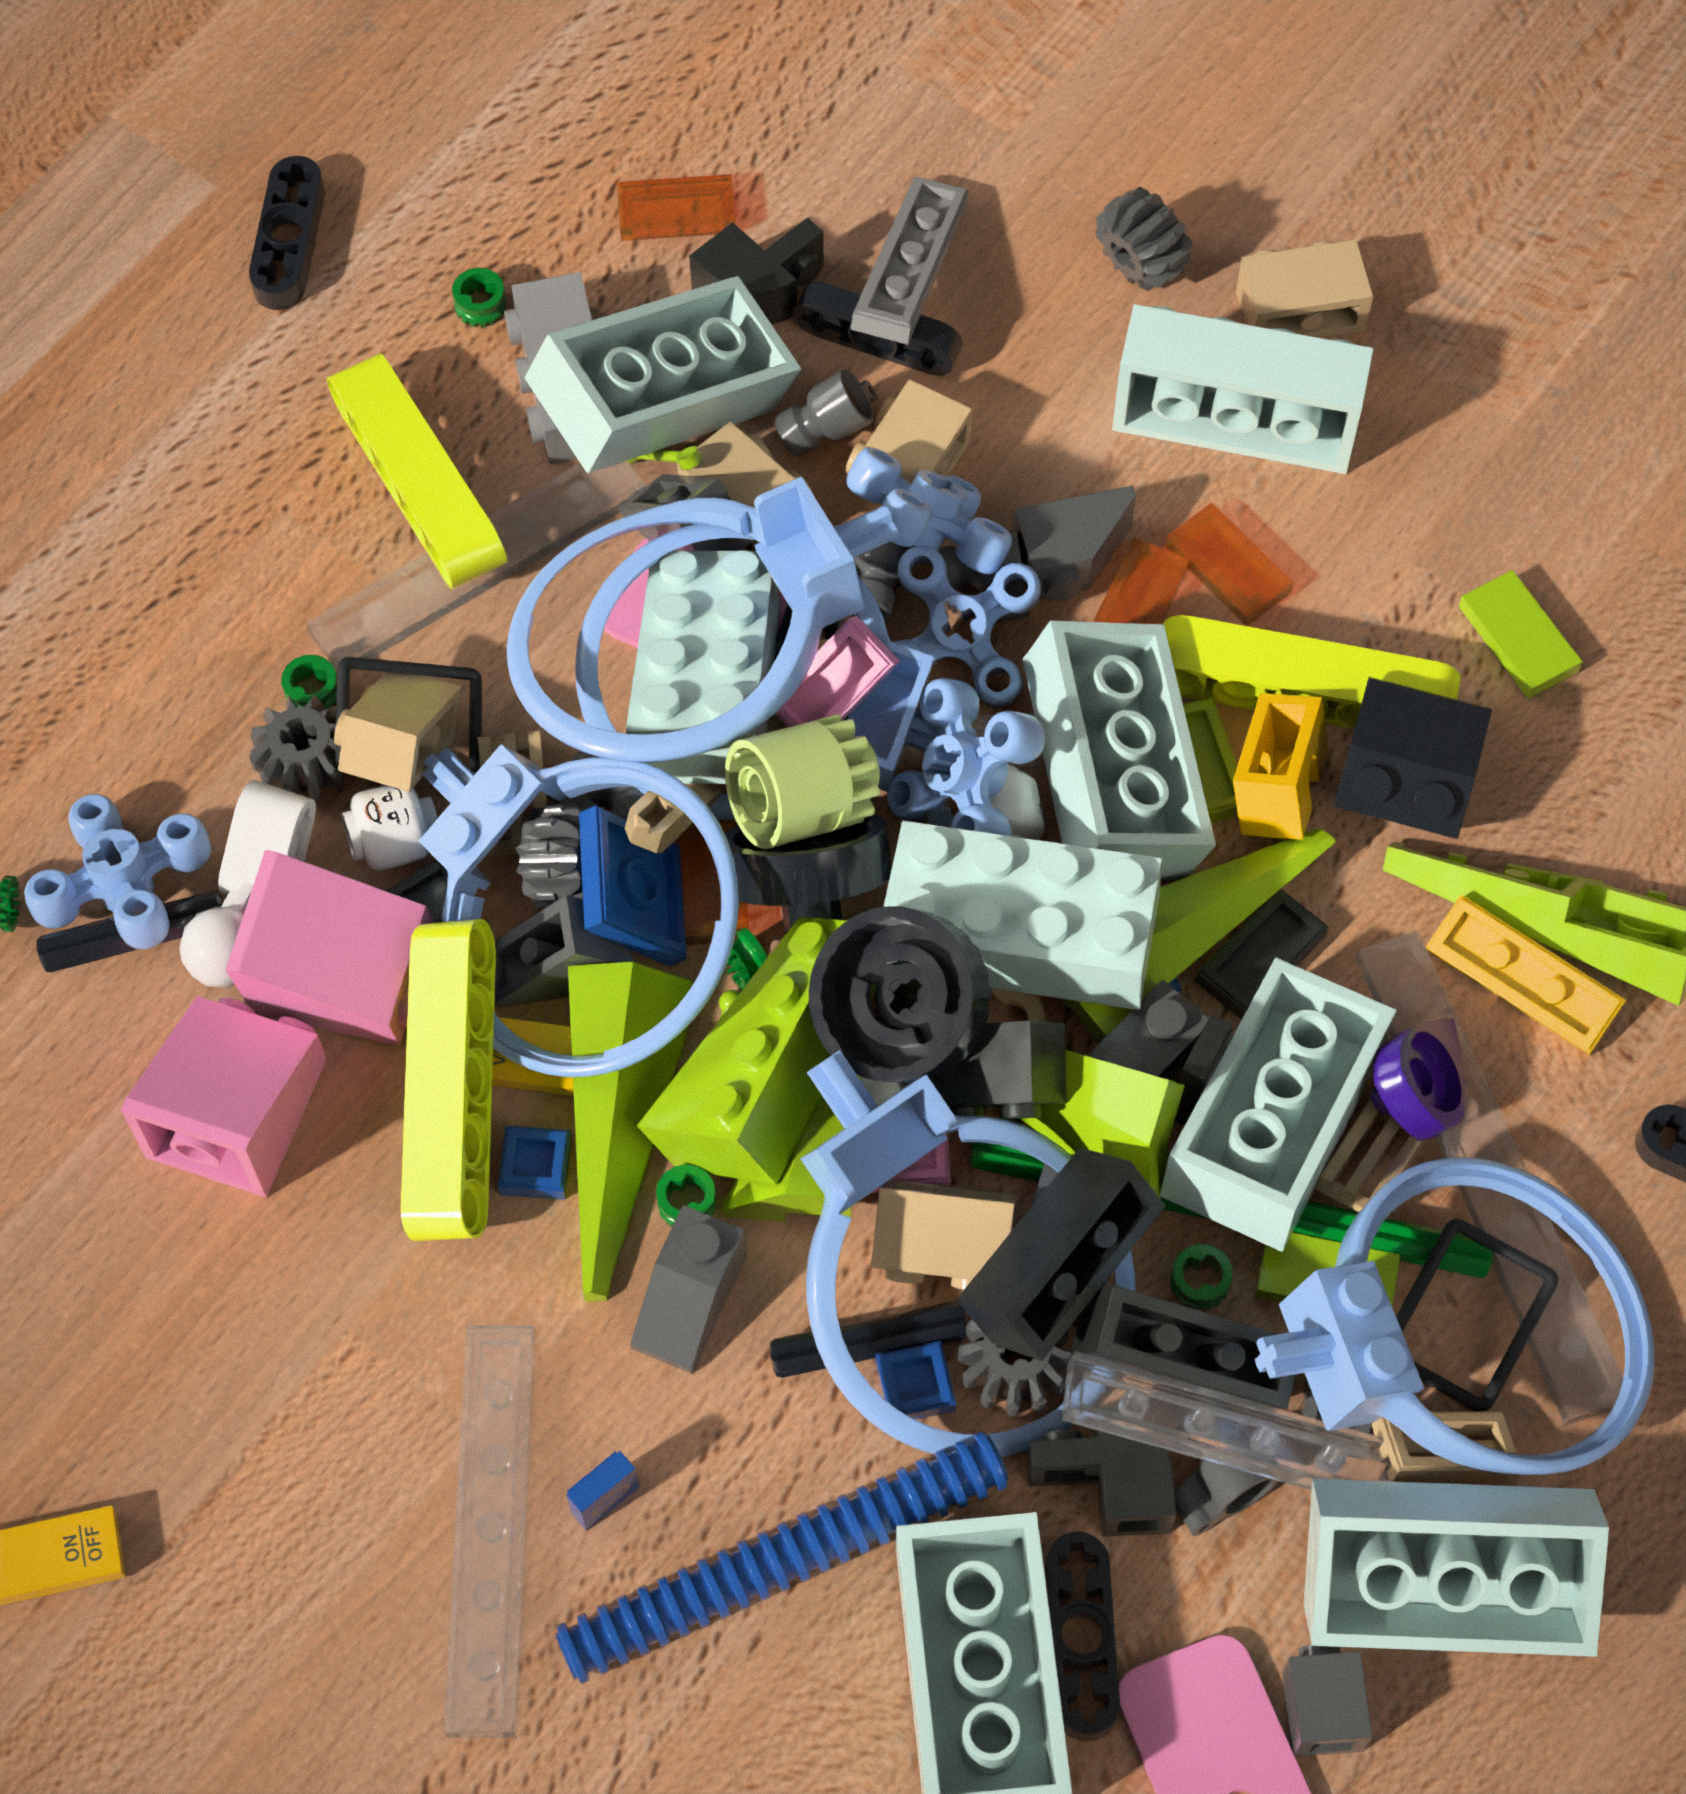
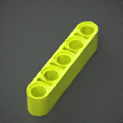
[326,353,508,589]
[1162,615,1461,729]
[401,919,496,1242]

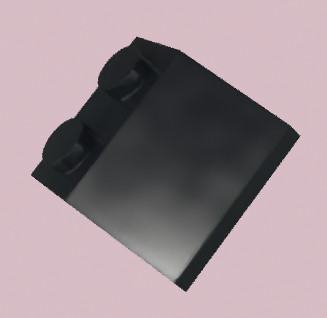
[1333,676,1492,839]

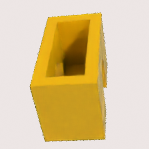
[1233,693,1329,840]

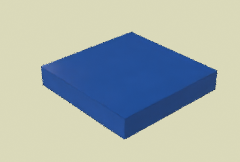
[579,806,687,967]

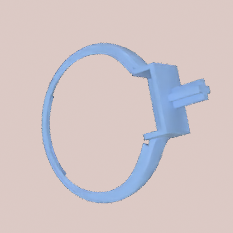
[507,476,899,762]
[575,524,976,820]
[419,744,739,1077]
[801,1050,1136,1457]
[1255,1157,1654,1475]

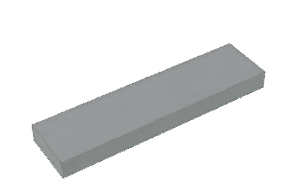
[851,176,969,345]

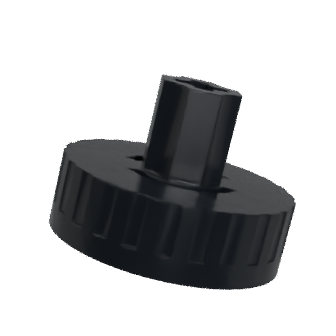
[724,814,891,935]
[809,906,991,1083]

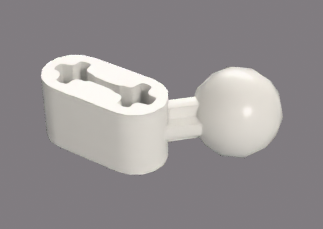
[179,780,316,988]

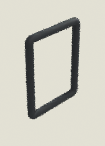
[336,657,482,774]
[1396,1219,1559,1411]

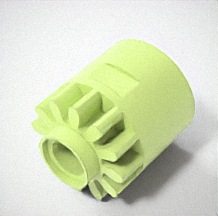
[725,714,880,849]

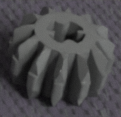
[1095,186,1193,291]
[249,695,344,803]
[515,804,590,908]
[958,1319,1074,1417]

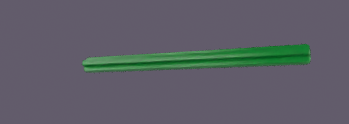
[971,1142,1494,1278]

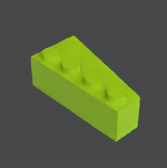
[637,917,876,1185]

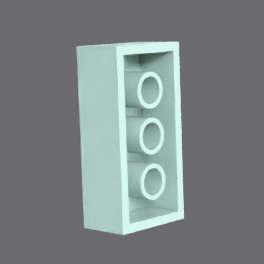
[525,276,801,474]
[1112,304,1373,474]
[626,550,780,784]
[1022,621,1216,881]
[884,821,1162,1010]
[1160,957,1397,1252]
[1304,1479,1609,1657]
[895,1512,1072,1794]

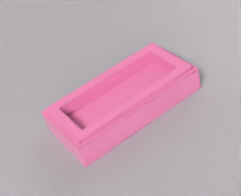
[775,616,900,727]

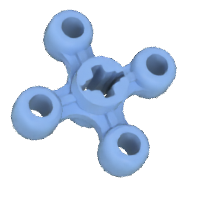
[846,447,1012,574]
[894,546,1041,707]
[887,678,1045,836]
[24,794,211,949]

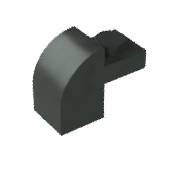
[689,217,824,325]
[1027,1410,1176,1537]

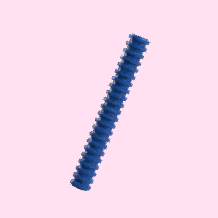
[555,1431,1009,1684]

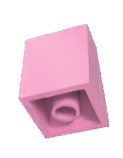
[226,850,434,1046]
[121,996,327,1198]

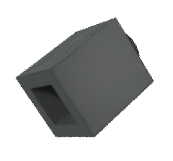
[1282,1645,1372,1757]

